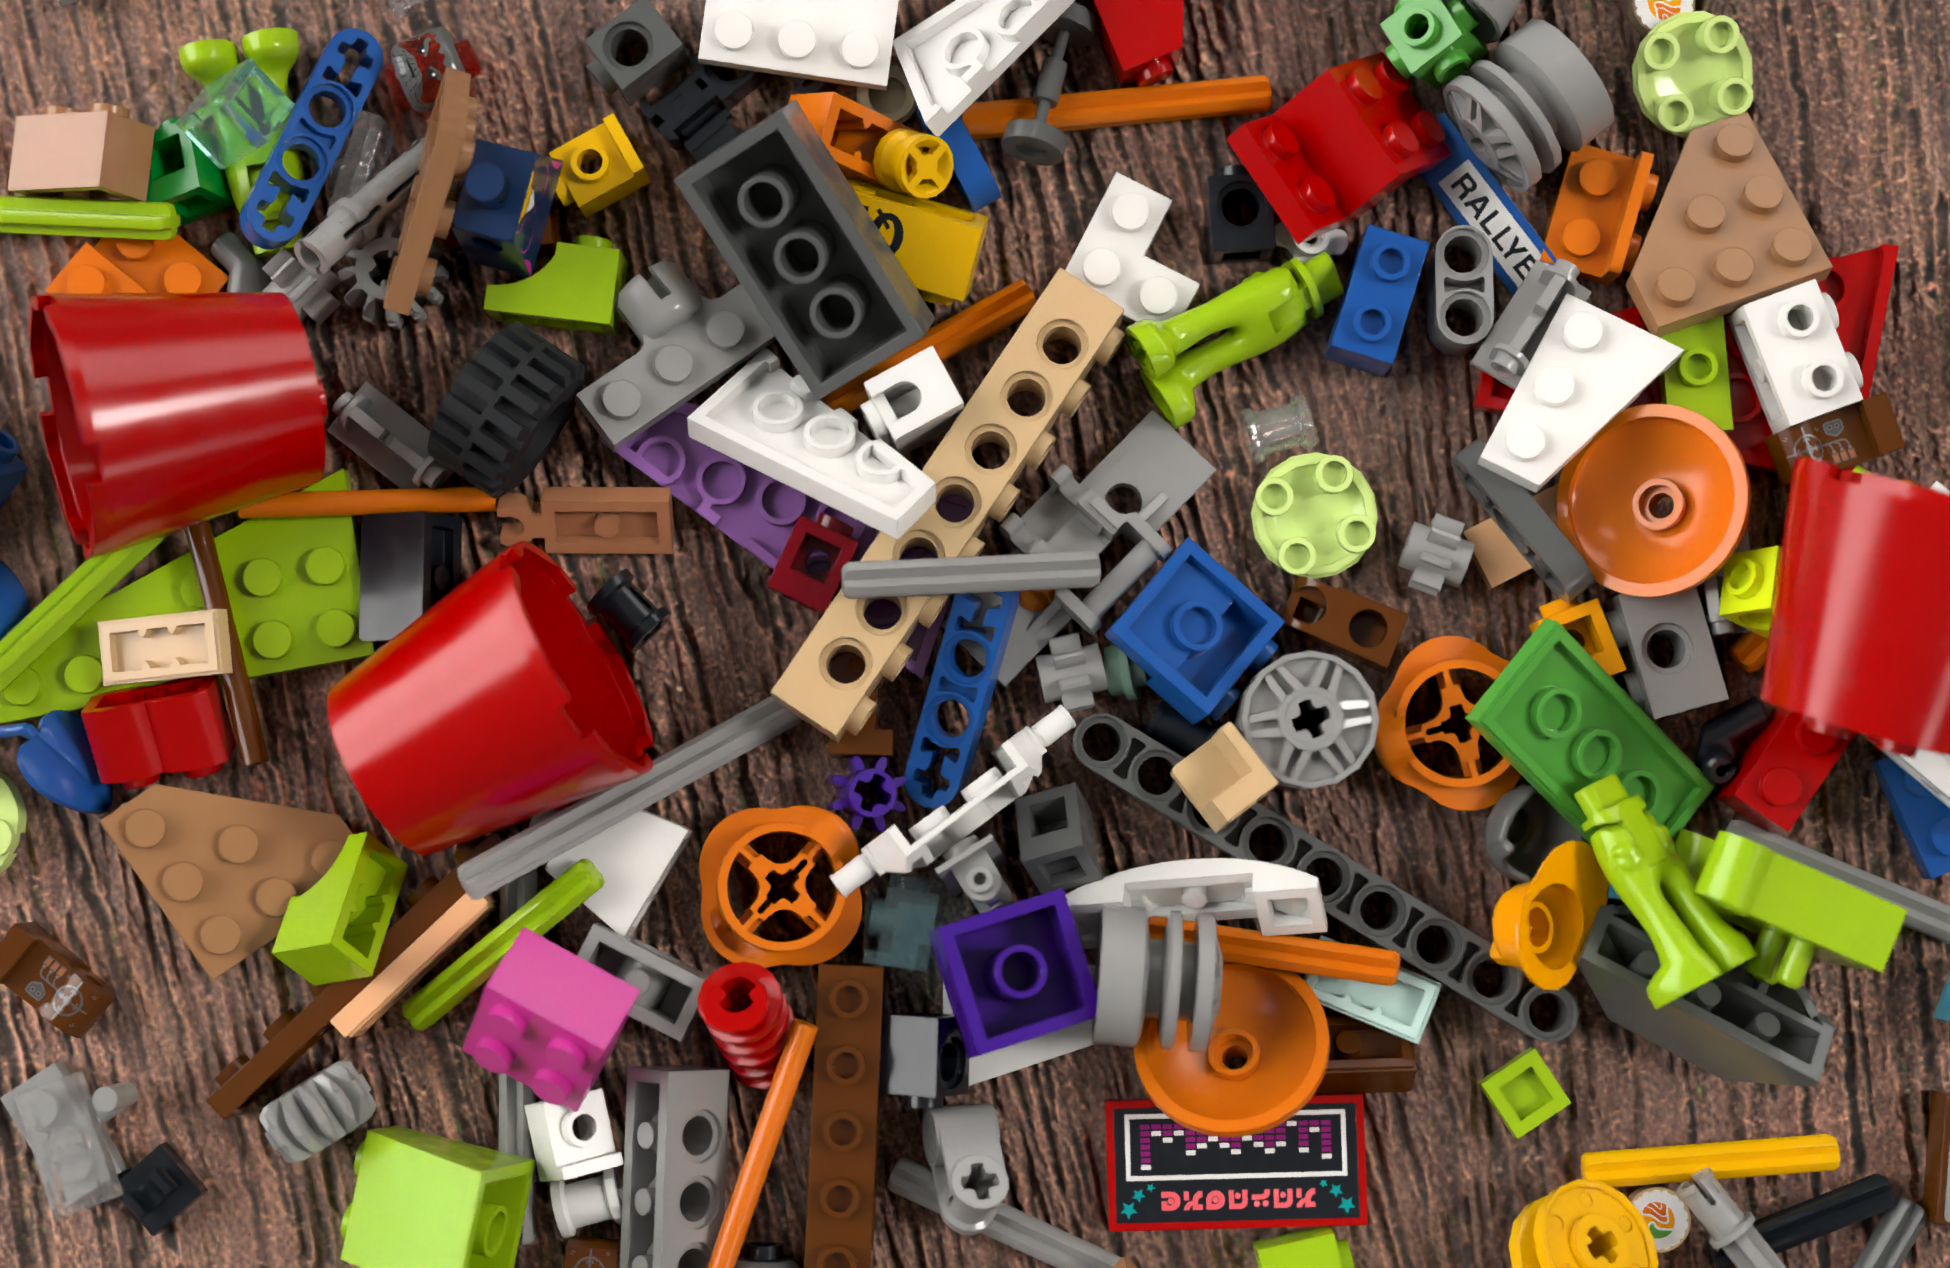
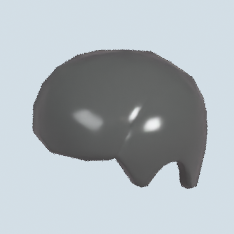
[1484,784,1584,883]

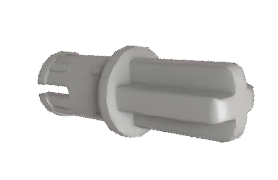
[1676,1167,1786,1268]

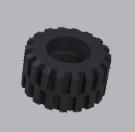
[427,322,585,499]

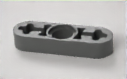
[1451,439,1595,603]

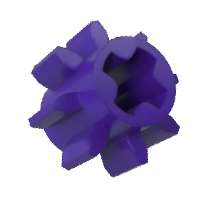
[826,755,906,832]

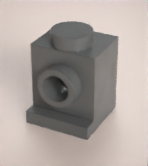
[1015,782,1103,894]

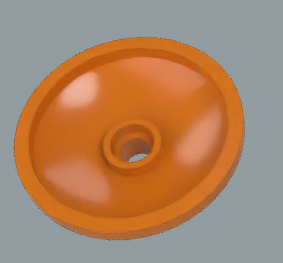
[1556,404,1751,598]
[1133,961,1330,1137]

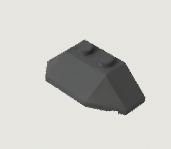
[1577,898,1835,1087]

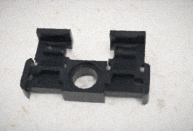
[640,51,841,162]

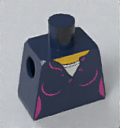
[452,139,563,277]

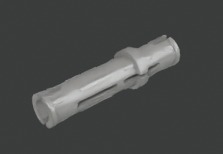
[294,137,425,275]

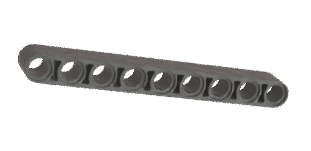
[1071,713,1578,1042]

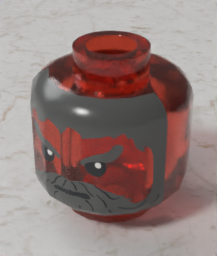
[384,27,483,120]

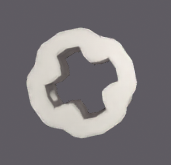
[550,1167,623,1239]

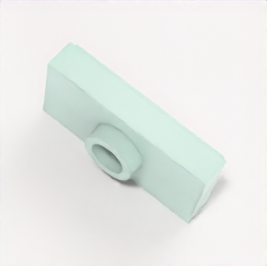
[1303,935,1442,1046]

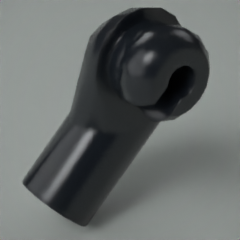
[1694,696,1770,785]

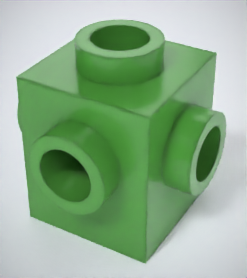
[1380,0,1489,90]

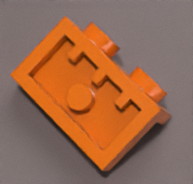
[1540,145,1659,286]

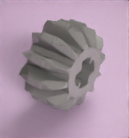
[338,220,449,330]
[259,1061,377,1163]

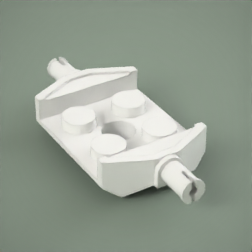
[829,704,1077,898]

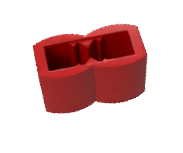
[81,675,236,789]

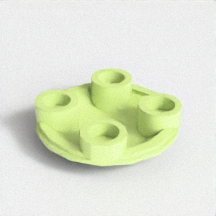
[1632,11,1754,138]
[1251,452,1378,579]

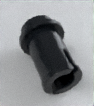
[1146,701,1222,756]

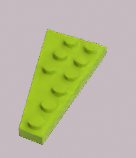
[0,468,379,725]

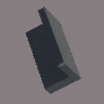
[359,511,462,642]

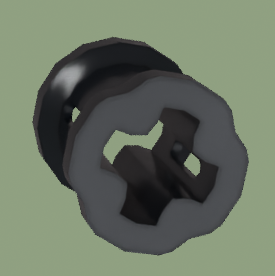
[586,569,671,654]

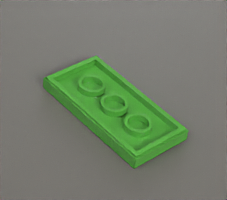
[1465,619,1716,846]

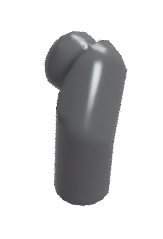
[211,232,272,292]

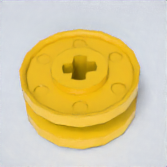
[1509,1179,1659,1268]

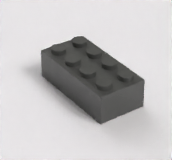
[674,99,935,401]

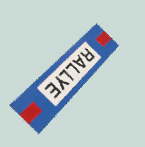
[1420,111,1592,305]

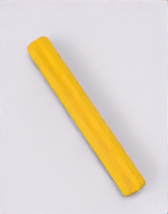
[1580,1134,1840,1188]

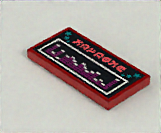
[1104,1093,1368,1232]

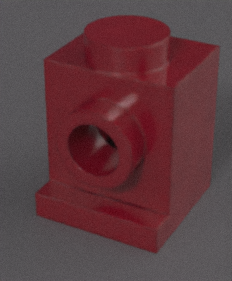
[767,512,861,615]

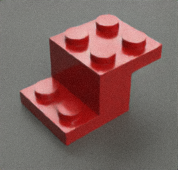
[1226,52,1452,244]

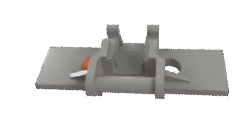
[941,410,1217,688]

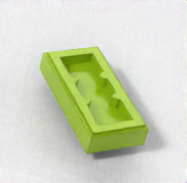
[1659,315,1734,433]

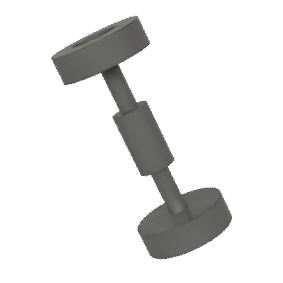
[1001,2,1098,166]

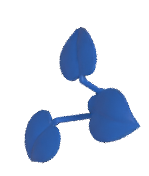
[0,560,113,814]

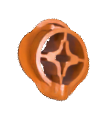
[1373,636,1521,811]
[699,805,862,968]

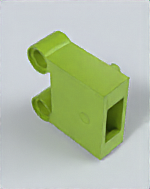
[1675,829,1908,990]

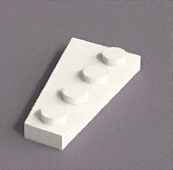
[687,347,936,540]

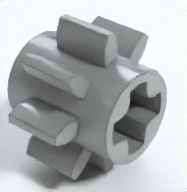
[262,247,341,325]
[1397,513,1475,597]
[1035,632,1108,713]

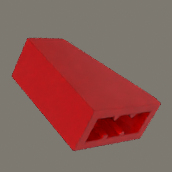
[1084,0,1184,88]

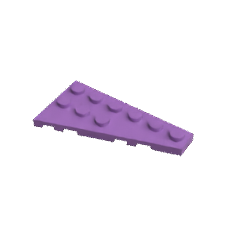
[600,402,973,681]

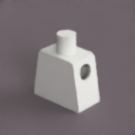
[529,805,695,937]

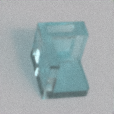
[176,57,295,169]

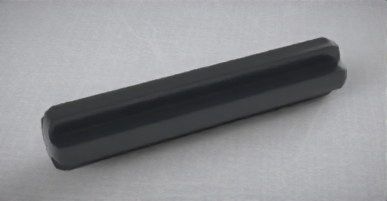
[1707,1174,1896,1268]

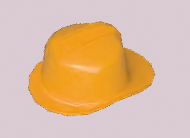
[1490,841,1609,990]

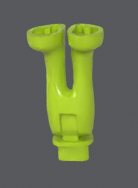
[178,27,308,257]
[1125,251,1344,429]
[1574,773,1757,1010]

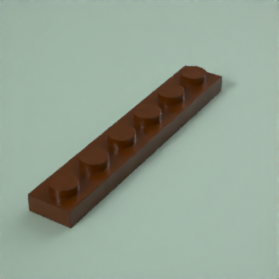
[206,831,510,1120]

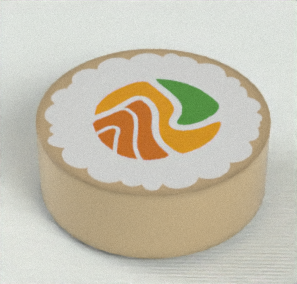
[1628,1185,1691,1253]

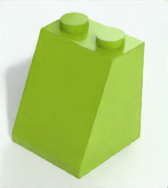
[341,1125,536,1268]

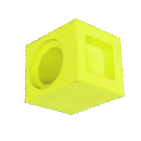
[1719,546,1782,639]

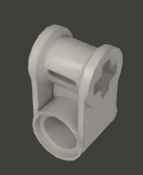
[922,1102,1009,1235]

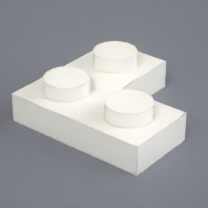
[1065,172,1200,324]

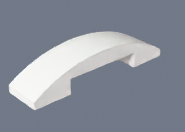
[1065,858,1328,949]

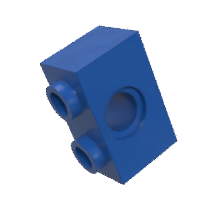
[1323,224,1430,377]

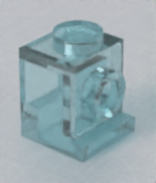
[863,874,940,972]

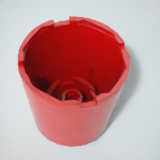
[28,292,328,559]
[1760,456,1950,758]
[327,541,654,855]

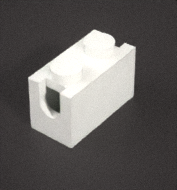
[860,346,964,456]

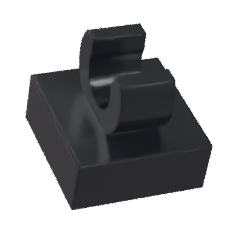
[111,1142,208,1236]

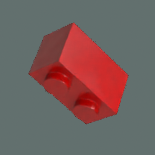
[1715,706,1856,833]

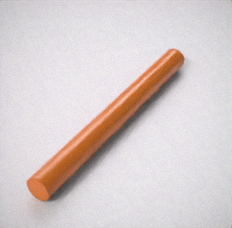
[238,487,498,519]
[707,1019,818,1268]

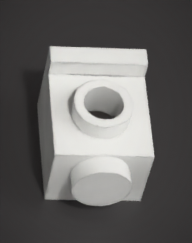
[524,1088,624,1182]

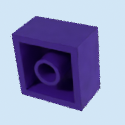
[928,888,1098,1058]

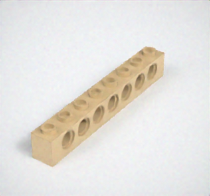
[771,267,1126,743]

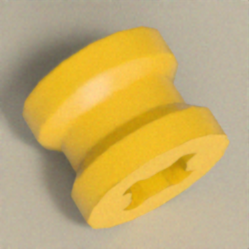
[873,128,954,199]

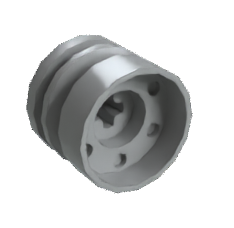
[1443,19,1614,193]
[1232,650,1379,791]
[1092,905,1223,1053]

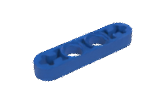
[239,28,383,250]
[904,591,1020,809]

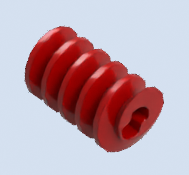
[697,962,796,1090]

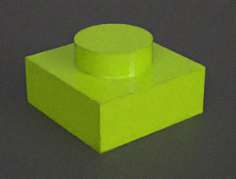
[1477,1047,1571,1139]

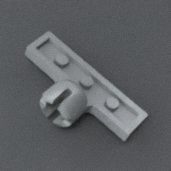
[575,261,777,452]

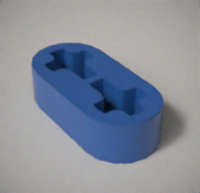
[916,108,1002,213]

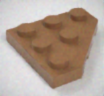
[383,66,479,316]
[1626,111,1833,337]
[99,784,352,981]

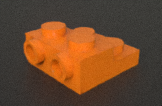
[45,234,229,294]

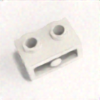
[1726,279,1863,434]

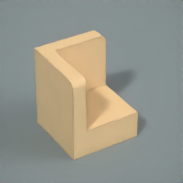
[1170,722,1278,834]

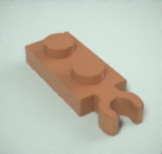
[496,487,675,554]

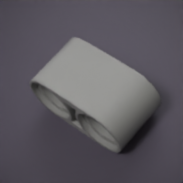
[1426,225,1494,356]

